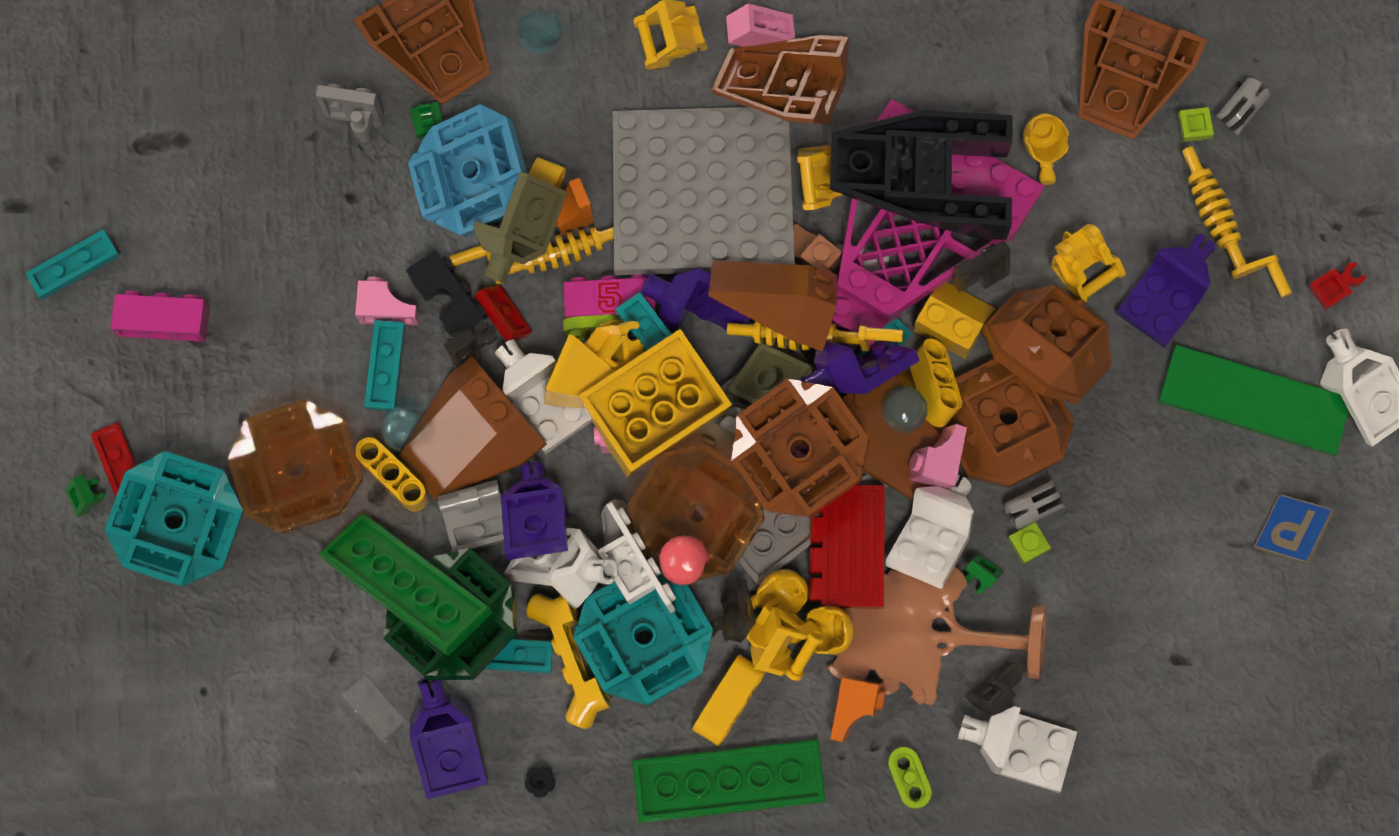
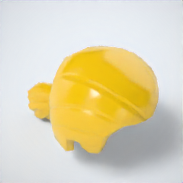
[1023,113,1069,185]
[738,569,809,614]
[790,606,854,655]

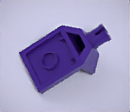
[1116,234,1216,348]
[641,268,751,337]
[799,341,920,394]
[501,462,570,560]
[410,677,488,799]

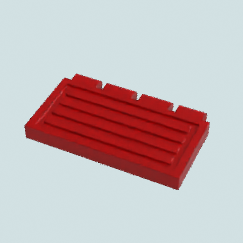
[809,485,885,609]

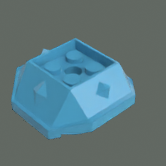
[408,104,527,237]

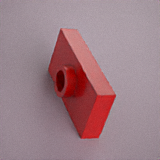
[475,285,532,342]

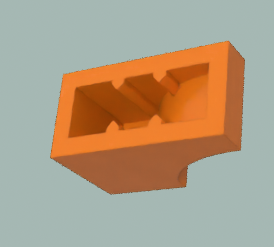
[555,178,594,236]
[830,676,886,742]

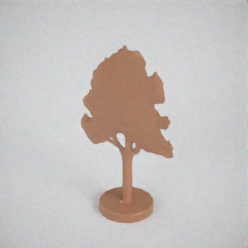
[827,566,1047,706]

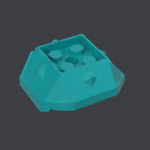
[104,451,244,588]
[573,571,713,706]

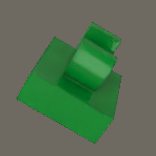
[409,101,443,140]
[65,475,105,517]
[965,553,1004,594]

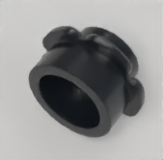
[524,767,556,798]

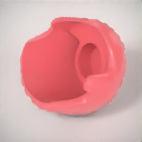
[659,535,710,585]

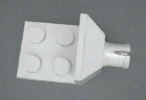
[1320,329,1399,446]
[495,339,592,455]
[886,475,974,589]
[504,528,617,608]
[958,706,1077,793]

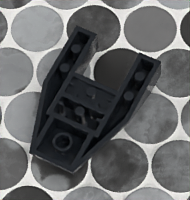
[830,110,1013,240]

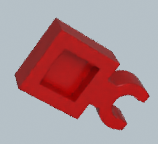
[1308,262,1367,311]

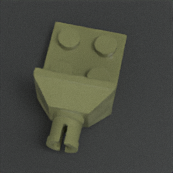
[473,172,568,284]
[726,343,814,405]

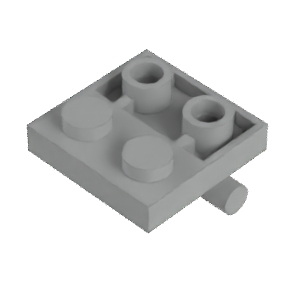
[316,84,384,143]
[438,480,504,552]

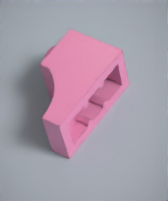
[726,3,795,47]
[355,277,420,326]
[909,424,967,489]

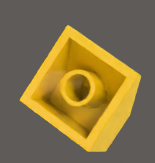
[914,282,995,360]

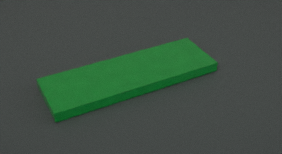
[1158,345,1349,457]
[319,512,492,656]
[632,739,826,824]

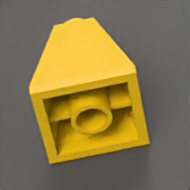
[544,334,615,409]

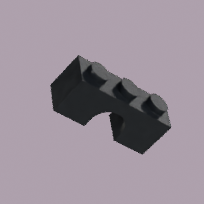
[406,250,488,349]

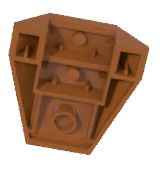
[353,0,491,105]
[1078,0,1207,140]
[712,35,849,124]
[708,260,837,351]
[398,356,547,501]
[842,369,960,500]

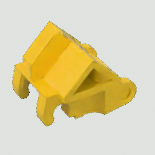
[633,0,707,70]
[797,145,843,210]
[1050,224,1126,303]
[584,319,644,371]
[746,600,826,681]

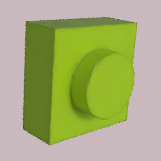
[1178,107,1214,142]
[1008,522,1051,565]

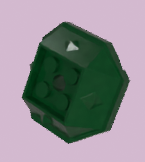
[383,548,517,680]

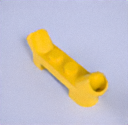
[526,593,612,730]

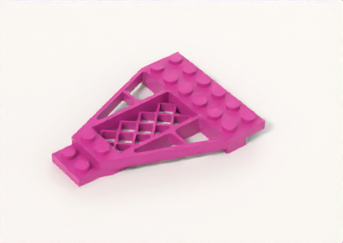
[831,99,1045,348]

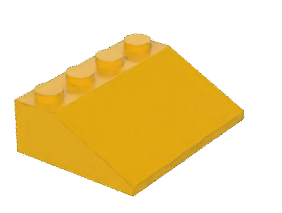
[578,329,732,477]

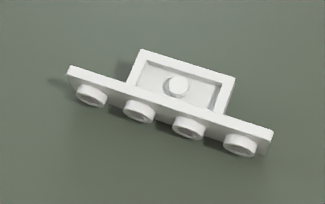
[598,502,676,613]

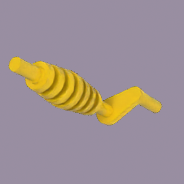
[1182,146,1292,298]
[449,227,614,285]
[727,322,903,351]

